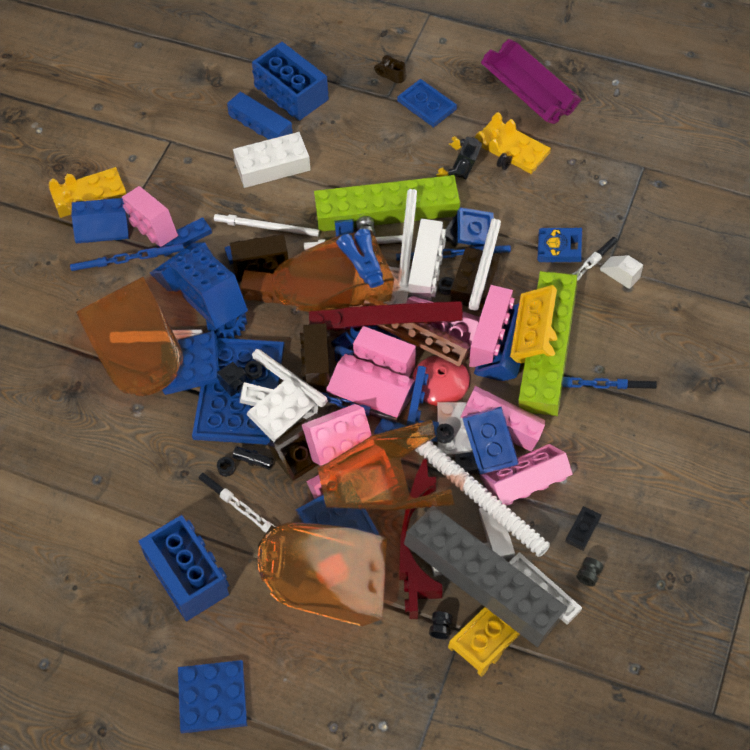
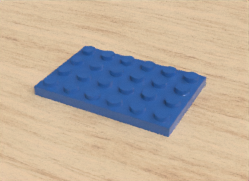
[192,338,284,445]

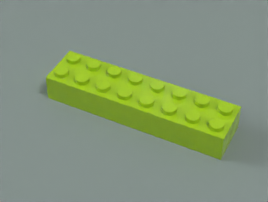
[314,175,460,232]
[519,271,577,416]

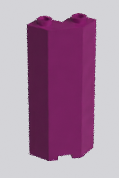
[481,39,582,124]

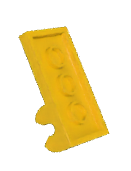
[475,112,551,174]
[49,167,127,218]
[510,285,557,363]
[448,607,520,677]

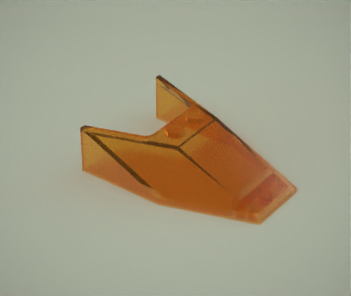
[318,420,455,510]

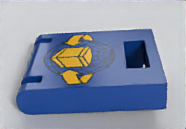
[537,228,582,262]

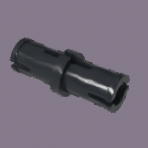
[232,446,274,470]

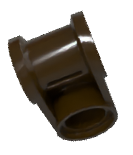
[374,55,406,83]

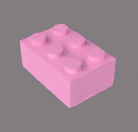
[122,186,178,247]
[353,326,416,378]
[302,404,374,465]

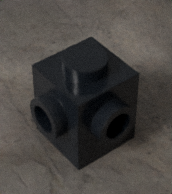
[217,362,246,397]

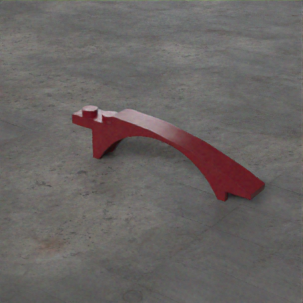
[309,302,463,332]
[399,459,443,619]

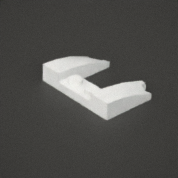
[431,508,515,577]

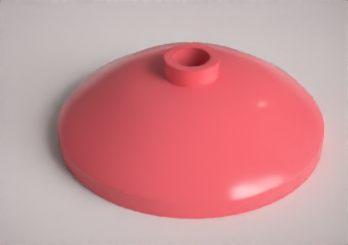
[412,355,470,406]

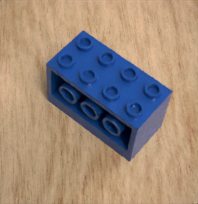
[252,42,329,121]
[170,246,248,329]
[138,515,230,622]

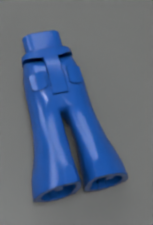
[336,229,384,288]

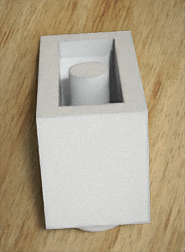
[600,255,643,289]

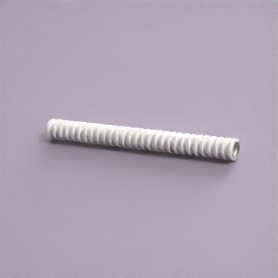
[406,430,550,557]

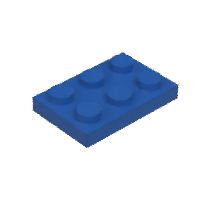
[397,79,457,128]
[462,406,519,474]

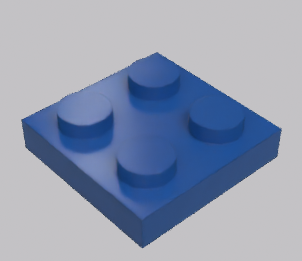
[457,208,494,247]

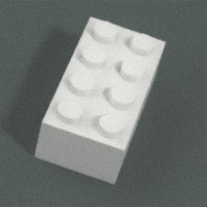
[233,132,310,188]
[408,219,446,301]

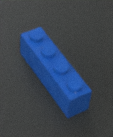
[227,91,293,140]

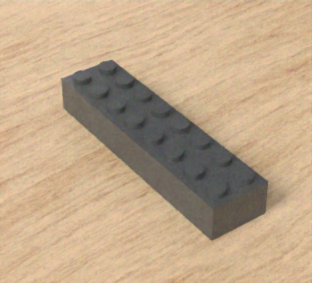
[404,506,568,648]

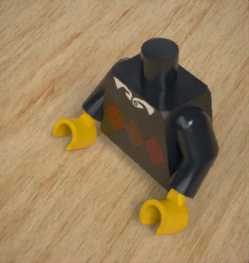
[436,136,482,180]

